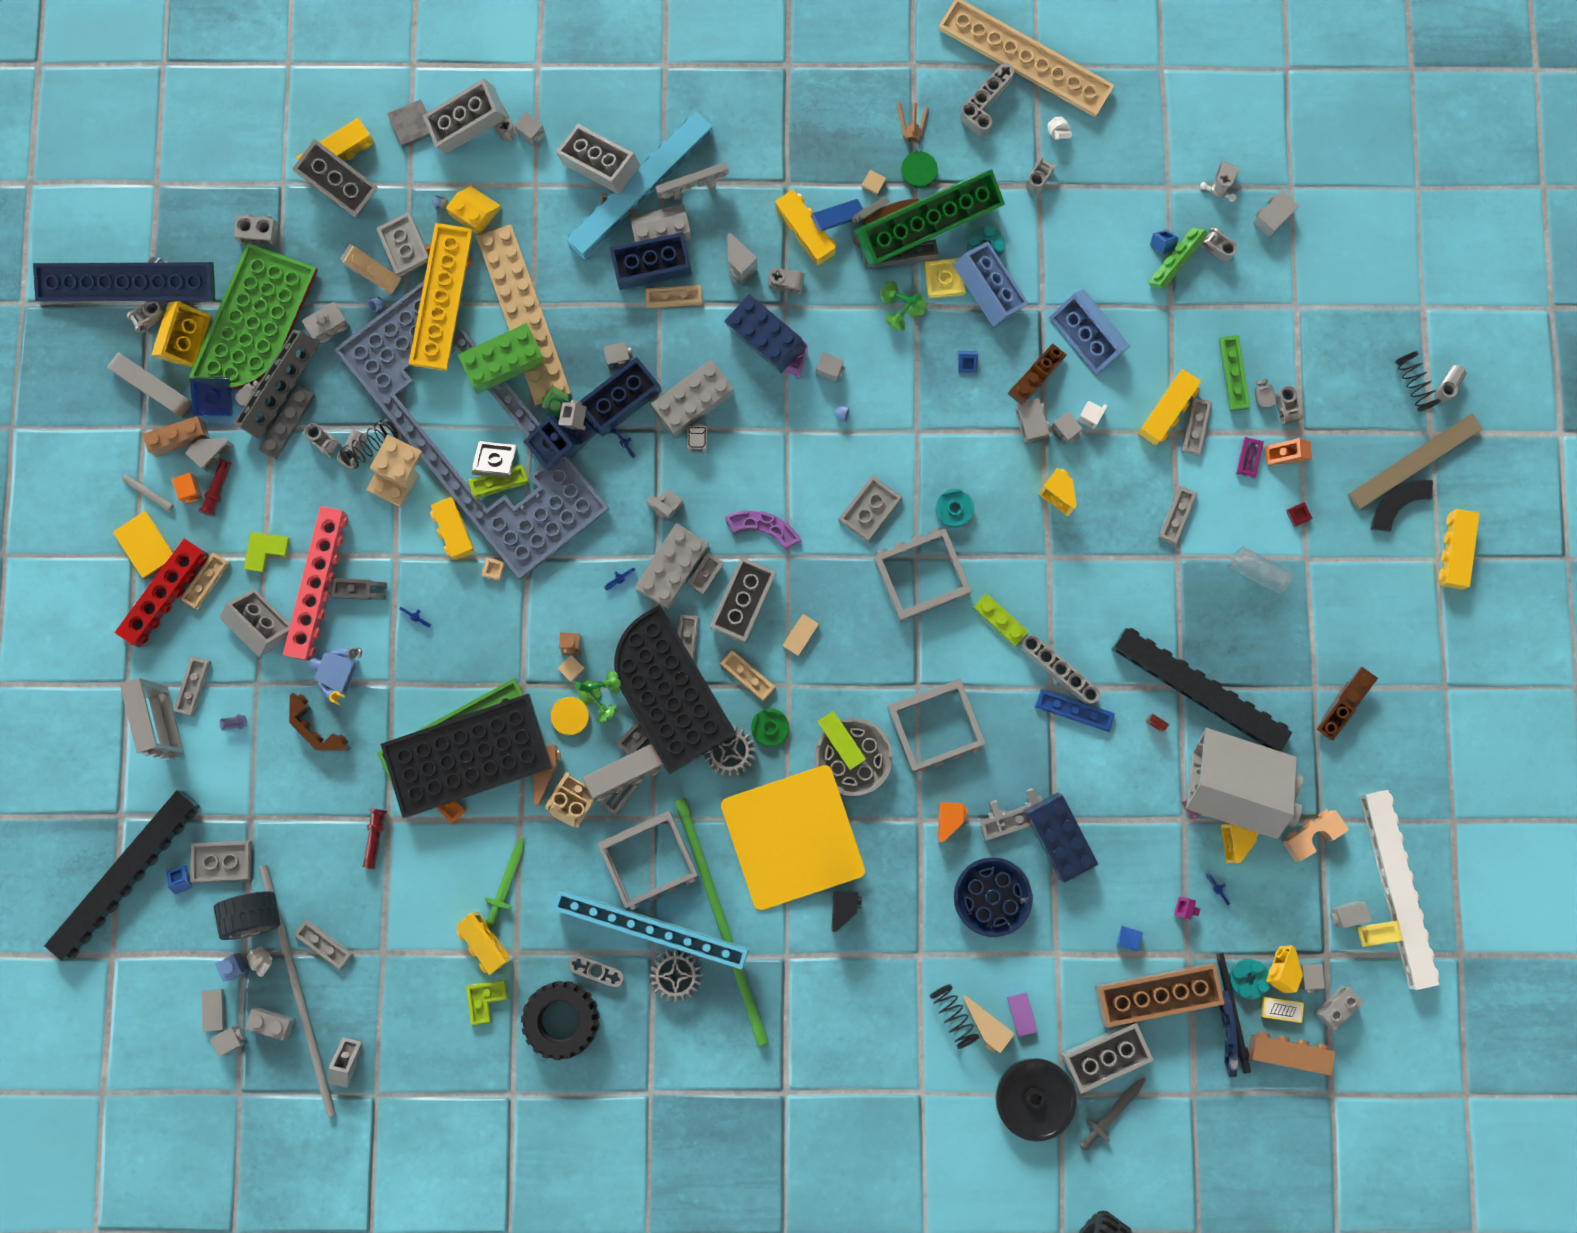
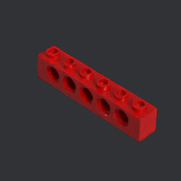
[114,538,209,648]

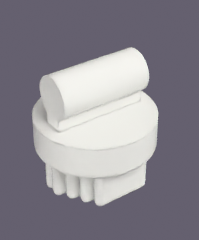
[1048,117,1072,140]
[247,946,272,977]

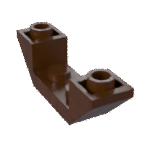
[289,693,351,751]

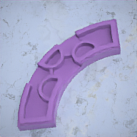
[725,511,802,550]

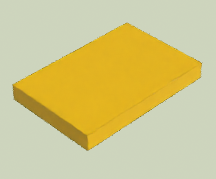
[113,511,173,579]

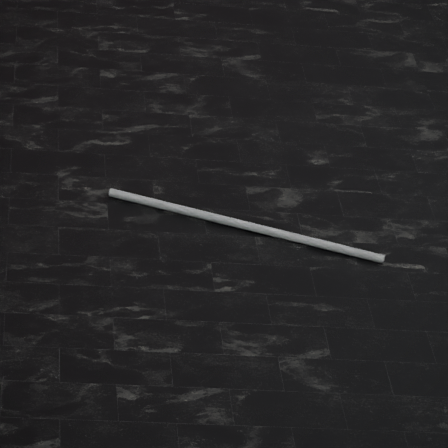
[259,865,335,1117]

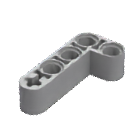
[960,63,1014,137]

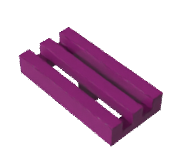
[1236,437,1264,479]

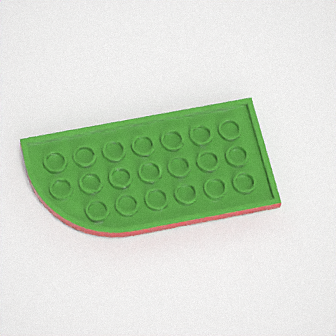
[189,243,318,390]

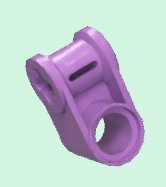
[783,342,808,379]

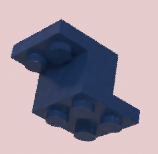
[523,415,598,470]

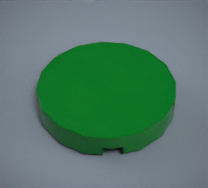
[901,151,938,189]
[751,708,789,747]

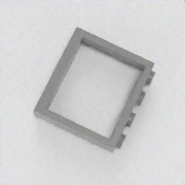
[874,528,972,622]
[120,678,184,760]
[887,679,985,774]
[597,811,699,910]

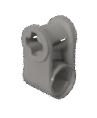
[493,103,516,141]
[1026,156,1057,194]
[1211,161,1240,198]
[1200,228,1237,262]
[768,268,805,294]
[127,301,166,333]
[1275,386,1303,424]
[304,423,342,458]

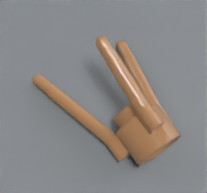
[897,102,929,142]

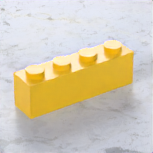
[296,118,374,162]
[775,189,836,266]
[1138,369,1201,446]
[1439,509,1480,590]

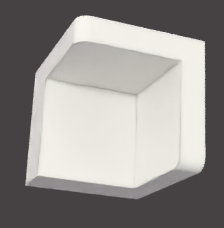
[1077,401,1107,429]

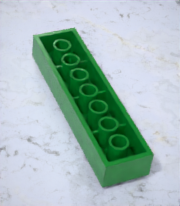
[854,169,1005,265]

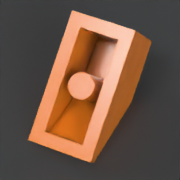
[1265,438,1312,465]
[938,802,967,842]

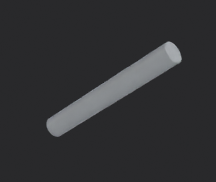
[122,475,174,511]

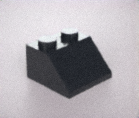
[831,891,862,932]

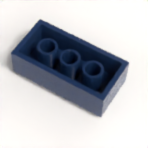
[610,232,692,290]
[724,294,807,374]
[580,357,662,437]
[1023,792,1099,883]

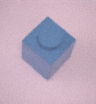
[215,953,249,982]

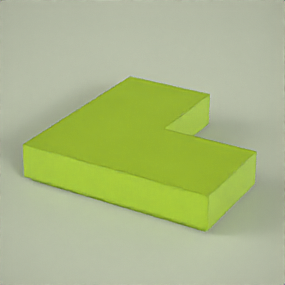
[243,532,290,573]
[466,979,509,1026]

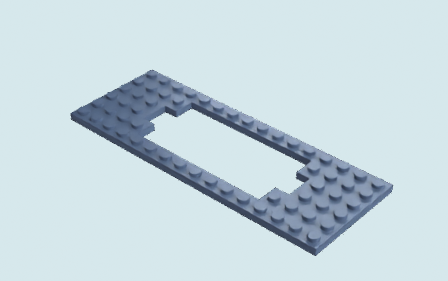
[334,281,609,580]

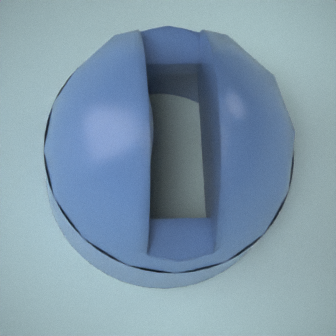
[433,195,448,210]
[368,296,385,313]
[835,406,850,422]

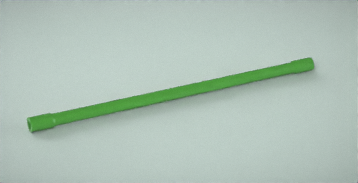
[674,798,769,1046]

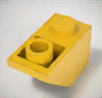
[1266,945,1303,993]

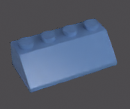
[952,242,1029,327]
[1049,289,1131,374]

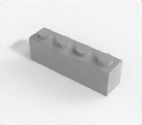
[582,744,663,802]

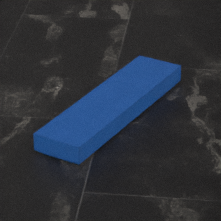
[1035,689,1115,732]

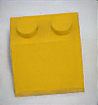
[446,186,501,235]
[1038,468,1077,516]
[1221,824,1259,864]

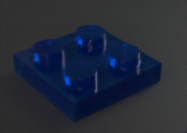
[189,377,233,416]

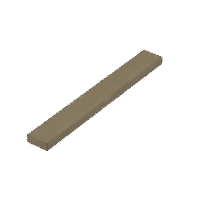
[1348,413,1483,510]

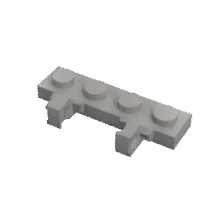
[656,162,729,201]
[979,788,1043,841]

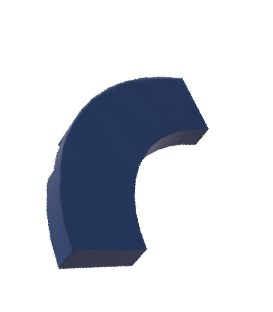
[1219,991,1238,1077]

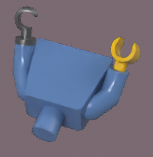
[308,648,362,705]

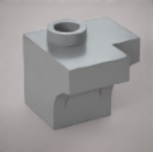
[646,489,684,521]

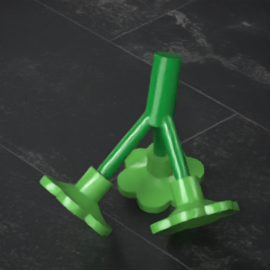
[880,281,927,331]
[575,670,621,723]

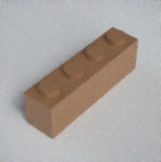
[1248,1031,1335,1076]

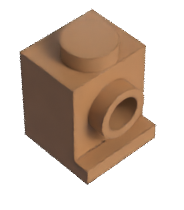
[559,632,582,656]

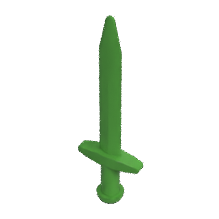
[484,837,524,927]

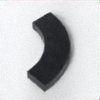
[1370,480,1433,532]

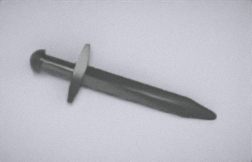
[1079,1078,1146,1150]

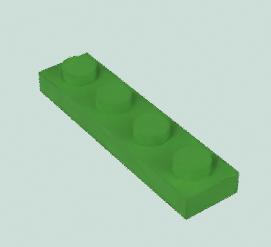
[1148,228,1208,290]
[1218,335,1250,411]

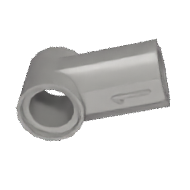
[1434,365,1467,403]
[337,429,367,469]

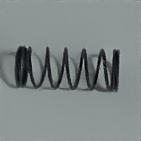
[1395,351,1441,412]
[340,418,398,469]
[929,984,980,1049]

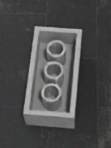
[423,79,507,154]
[556,124,640,194]
[292,139,378,218]
[651,359,734,438]
[635,523,709,611]
[710,557,776,645]
[1060,1022,1154,1094]

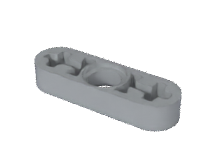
[569,955,624,987]

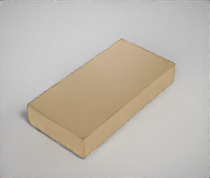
[782,614,819,656]

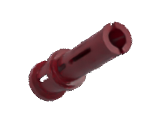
[198,459,232,517]
[362,808,388,869]

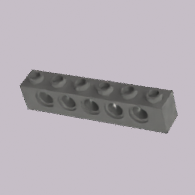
[233,329,319,439]

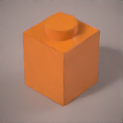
[172,472,203,504]

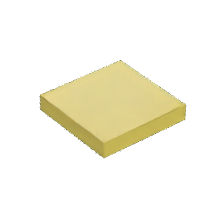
[924,258,966,299]

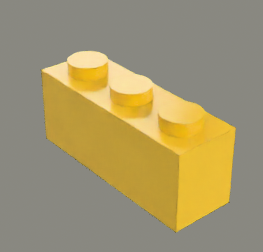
[430,497,476,560]

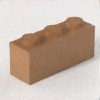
[143,416,210,457]

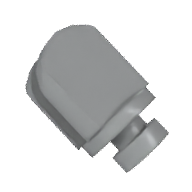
[1255,379,1276,408]
[235,380,260,406]

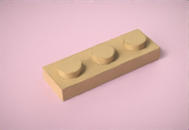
[343,246,402,294]

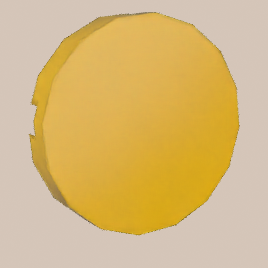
[551,697,589,735]

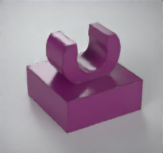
[1174,896,1201,920]

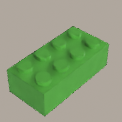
[458,323,546,394]

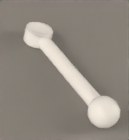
[1200,182,1237,202]

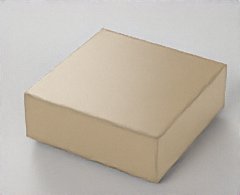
[861,170,886,196]
[482,557,506,581]
[557,655,585,683]

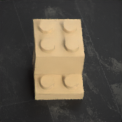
[366,434,423,507]

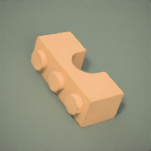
[1282,809,1349,862]

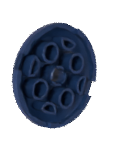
[954,857,1033,937]

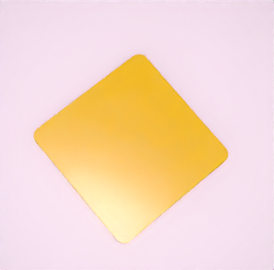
[721,765,865,910]

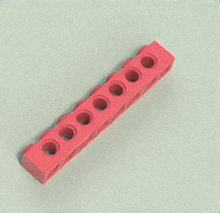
[283,506,348,661]

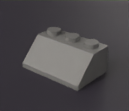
[630,204,692,242]
[219,589,290,657]

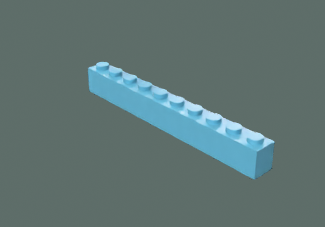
[567,112,713,260]
[553,890,750,970]

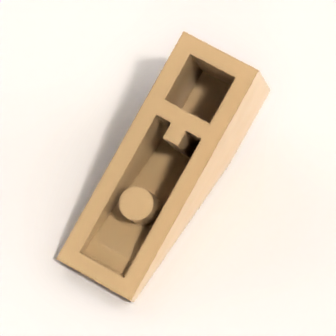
[963,995,1015,1053]

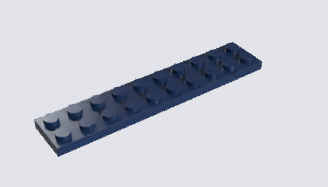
[33,262,216,301]

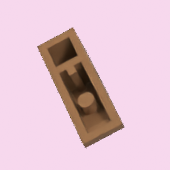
[533,745,561,806]

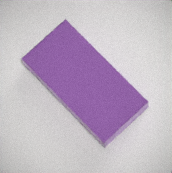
[1007,992,1037,1037]

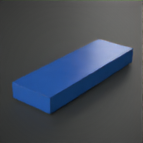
[811,199,863,232]

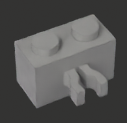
[301,302,350,344]

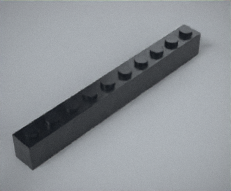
[1111,628,1293,752]
[44,790,200,961]

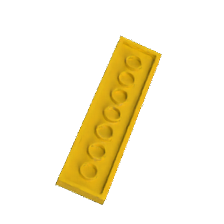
[409,223,473,371]

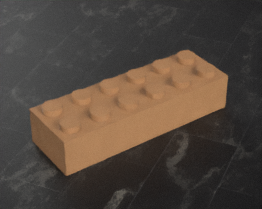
[1095,963,1224,1027]

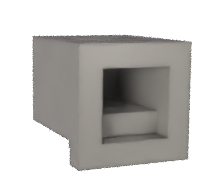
[558,400,587,430]

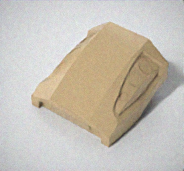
[545,772,594,828]

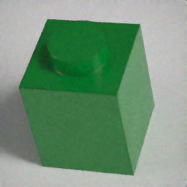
[542,385,569,417]

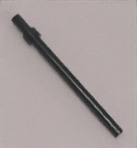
[1216,953,1251,1074]

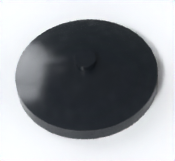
[995,1058,1077,1141]

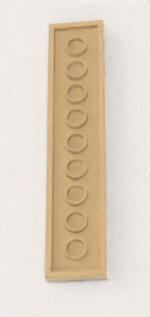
[938,0,1115,118]
[476,224,572,407]

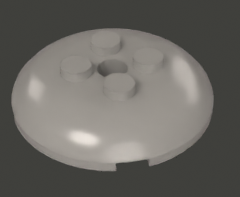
[815,718,893,796]

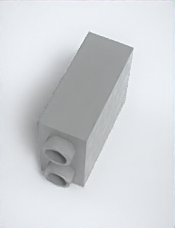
[1186,728,1303,839]

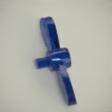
[613,428,636,458]
[604,567,636,590]
[399,607,432,627]
[1206,873,1230,906]

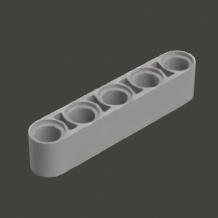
[107,352,193,418]
[1021,635,1100,705]

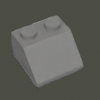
[727,233,758,286]

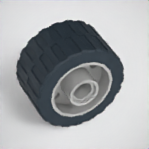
[213,891,281,940]

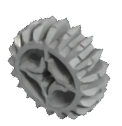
[705,725,756,777]
[649,949,703,1003]

